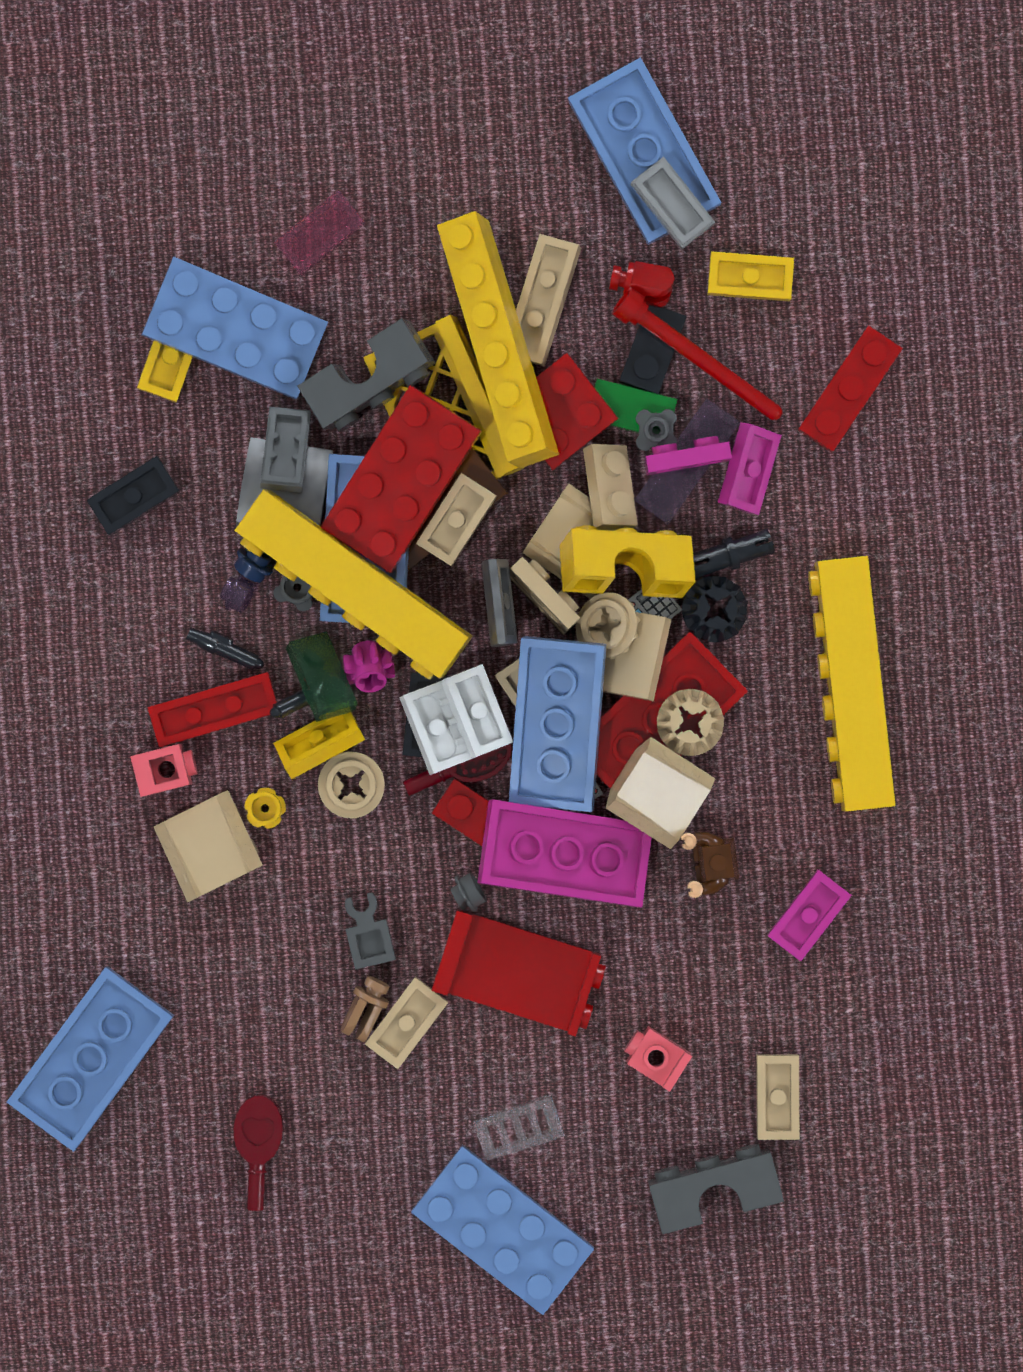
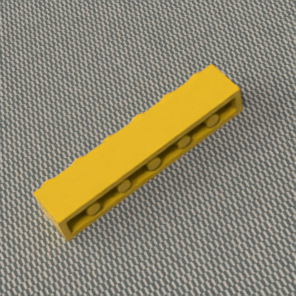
[437,211,559,468]
[234,489,473,680]
[808,556,896,812]

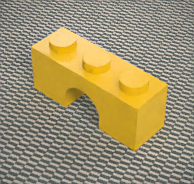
[559,525,696,598]

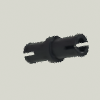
[693,528,775,579]

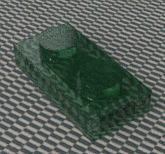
[285,631,358,722]

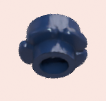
[234,548,273,583]

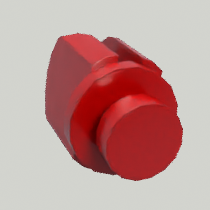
[609,261,674,307]

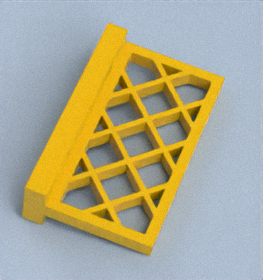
[363,315,524,479]

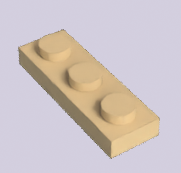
[516,234,582,367]

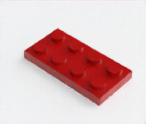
[320,385,482,573]
[596,632,748,789]

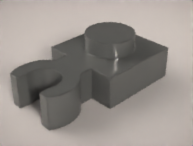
[345,892,396,970]

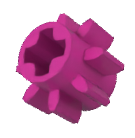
[343,640,395,692]

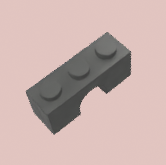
[297,318,435,432]
[647,1144,784,1235]

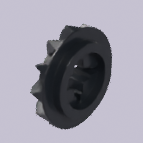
[682,576,748,642]

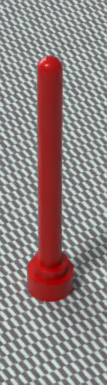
[611,287,783,420]

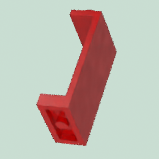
[432,909,606,1037]

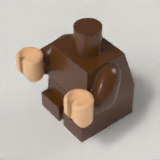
[681,832,740,898]

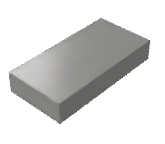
[630,157,715,250]

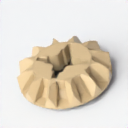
[576,593,641,660]
[657,689,724,756]
[318,752,385,818]

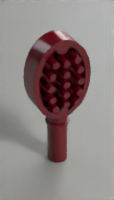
[403,743,512,796]
[233,1094,284,1211]

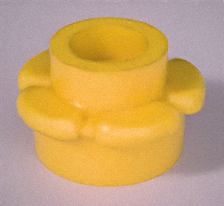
[244,788,286,829]

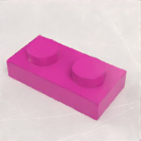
[718,422,782,515]
[644,436,732,476]
[767,869,852,961]

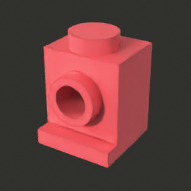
[130,744,198,797]
[624,1026,692,1092]

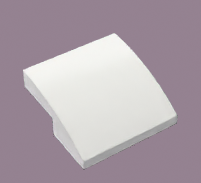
[399,664,513,775]

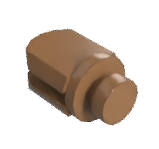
[340,976,390,1042]

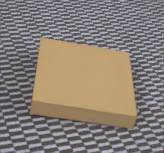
[596,612,671,701]

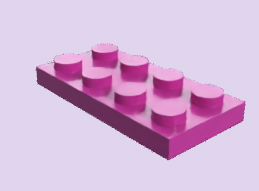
[477,799,652,908]

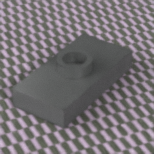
[260,406,311,493]

